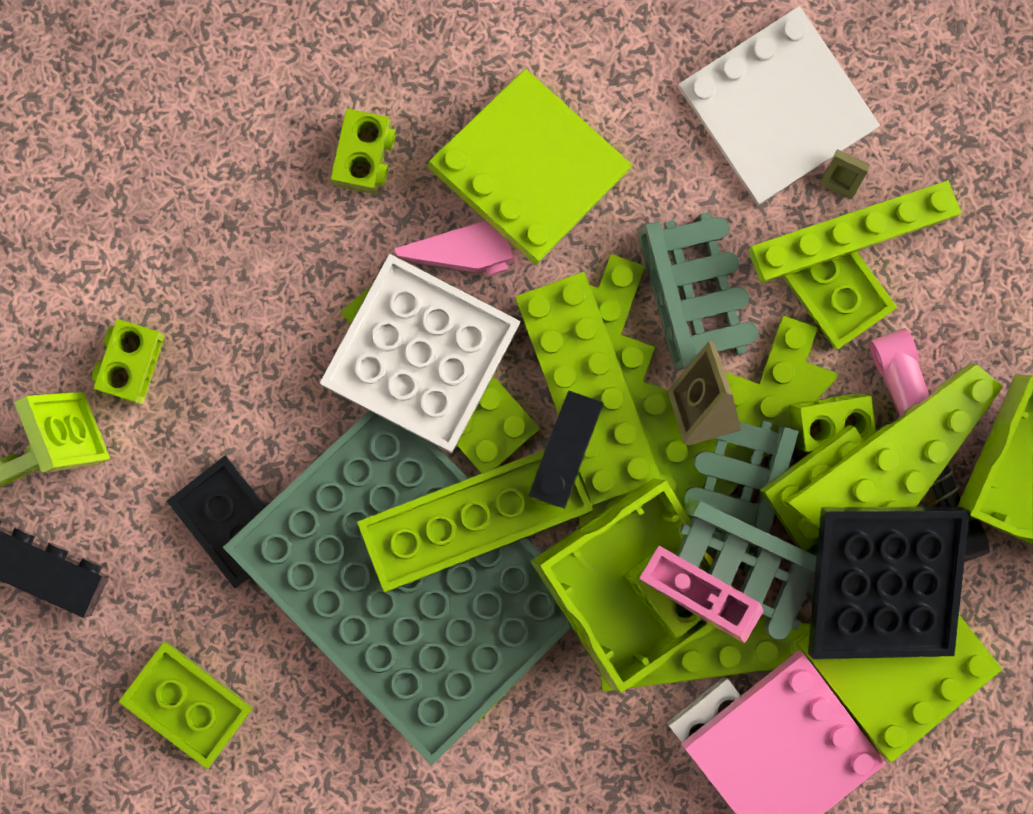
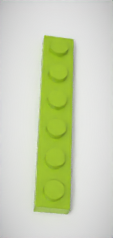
[748,180,962,284]

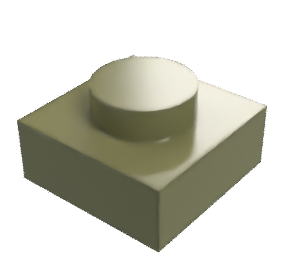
[819,149,870,200]

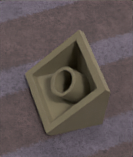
[668,341,741,445]

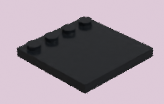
[808,507,970,659]

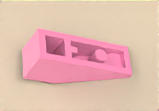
[395,220,514,276]
[639,546,764,644]

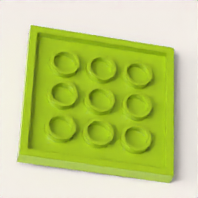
[427,68,633,266]
[795,615,1003,763]

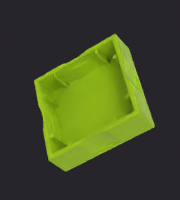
[957,375,1033,545]
[530,478,732,693]

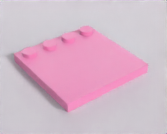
[681,650,886,814]

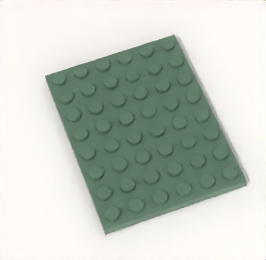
[223,411,572,766]

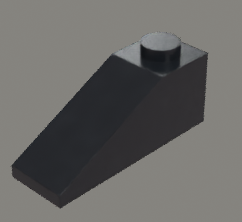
[528,390,604,509]

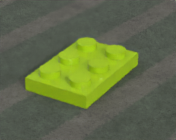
[783,252,898,351]
[760,425,863,551]
[119,641,254,769]

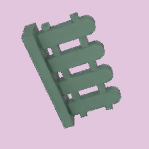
[637,212,759,372]
[683,420,799,572]
[676,499,817,639]

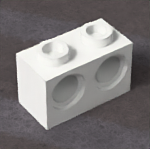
[666,677,741,742]

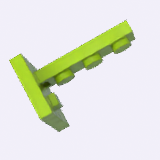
[0,392,110,488]

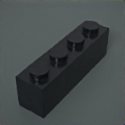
[0,520,109,618]

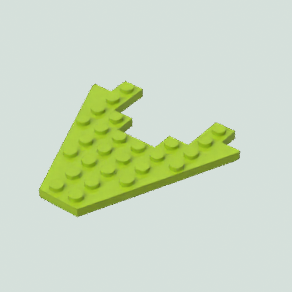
[566,254,839,528]

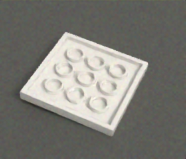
[678,6,880,206]
[319,254,521,454]

